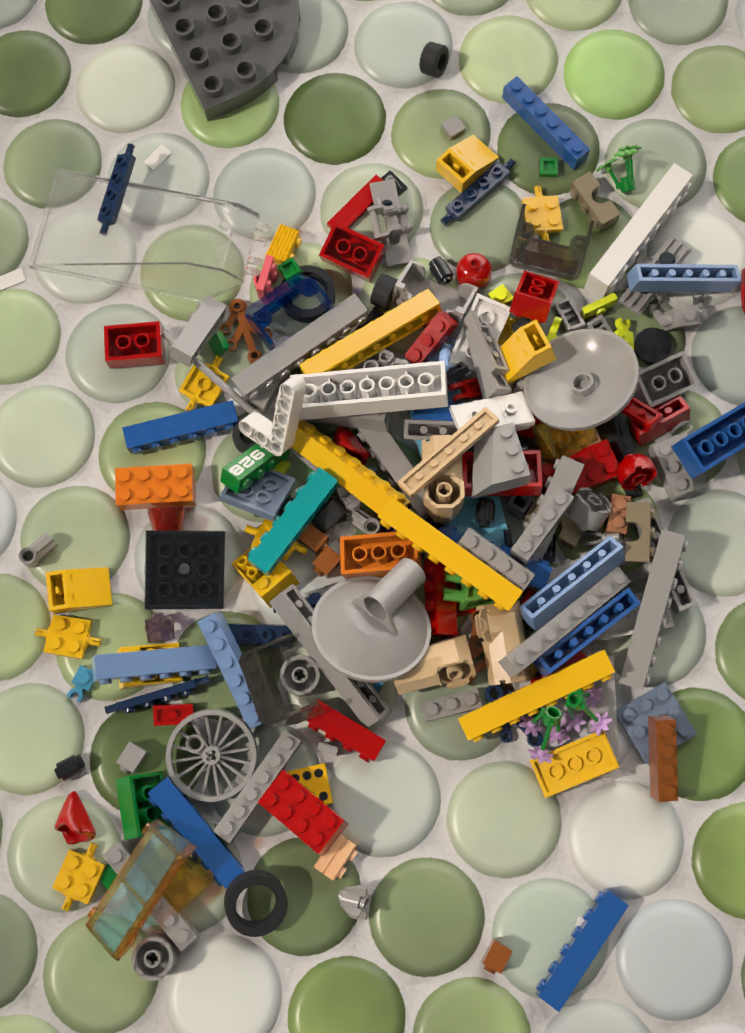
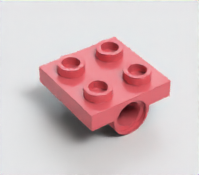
[253,255,278,305]

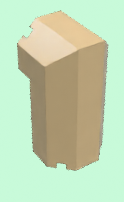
[421,435,465,523]
[475,600,532,685]
[394,634,476,695]

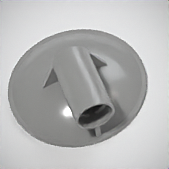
[523,329,640,431]
[311,558,431,683]

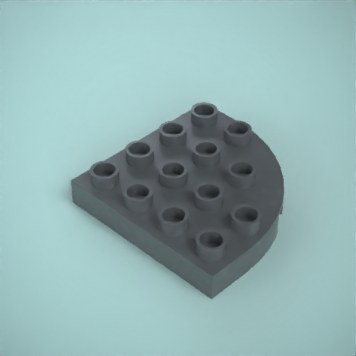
[149,0,301,121]

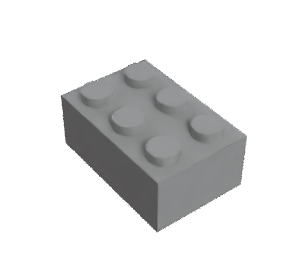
[634,351,699,407]

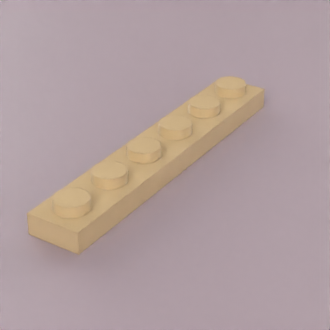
[398,407,500,498]

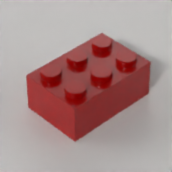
[319,222,386,283]
[509,270,560,323]
[104,321,165,369]

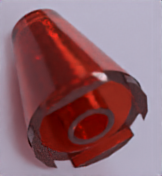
[147,506,186,530]

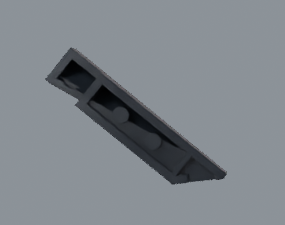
[595,415,643,498]

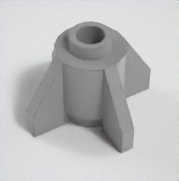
[330,485,363,520]
[338,885,375,920]

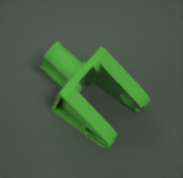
[443,571,495,610]

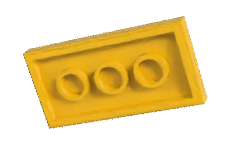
[529,729,620,798]

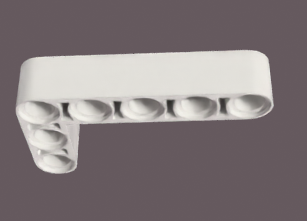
[239,374,306,456]

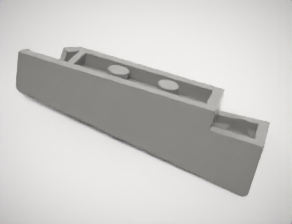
[462,310,511,399]

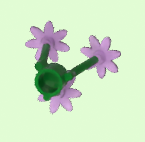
[561,683,613,736]
[519,706,570,764]

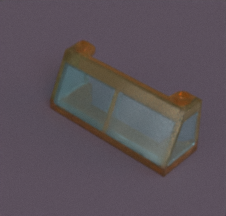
[85,819,197,961]

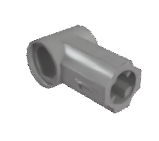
[347,509,384,534]
[19,532,58,568]

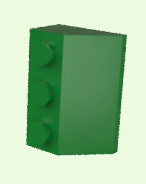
[116,771,172,840]

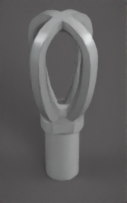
[654,421,693,444]
[580,532,621,547]

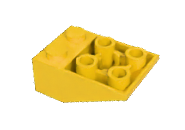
[436,135,499,193]
[500,319,557,384]
[231,547,299,608]
[45,567,113,614]
[116,642,182,690]

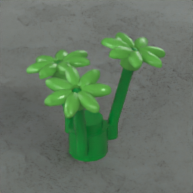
[596,145,642,193]

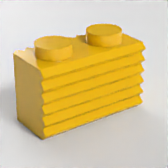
[265,224,302,266]

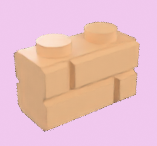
[314,834,358,881]

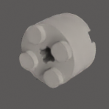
[565,487,612,531]
[280,655,321,697]
[131,934,177,981]

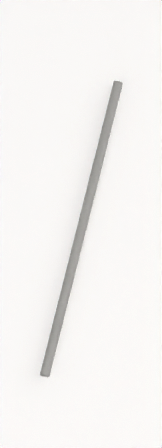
[162,331,340,490]

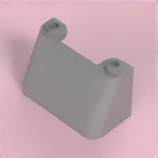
[390,260,478,338]

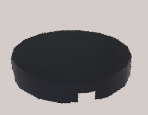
[634,327,672,364]

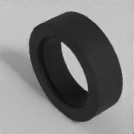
[279,265,336,323]
[224,870,288,937]

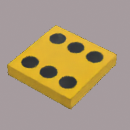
[287,763,333,804]

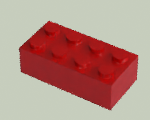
[541,439,619,497]
[462,450,542,497]
[258,770,349,856]

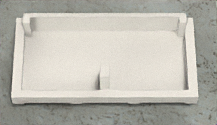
[449,391,535,431]

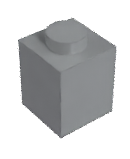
[116,741,150,774]

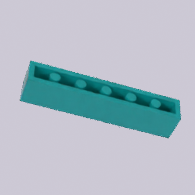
[248,467,338,577]

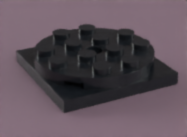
[144,530,225,610]

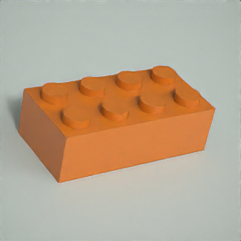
[115,463,196,511]
[340,532,422,580]

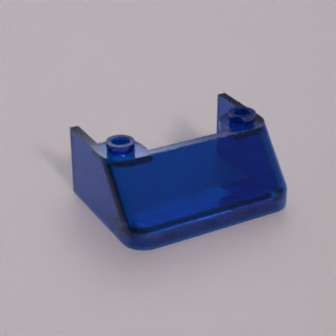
[245,274,334,351]

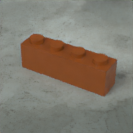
[648,715,678,802]

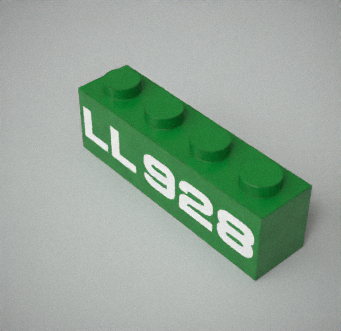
[220,443,289,494]

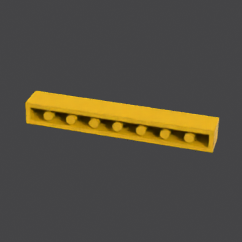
[299,289,442,374]
[292,420,411,514]
[378,497,523,612]
[458,649,615,742]

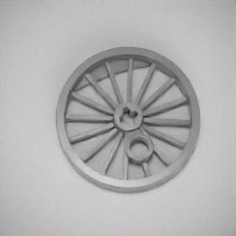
[166,709,258,802]

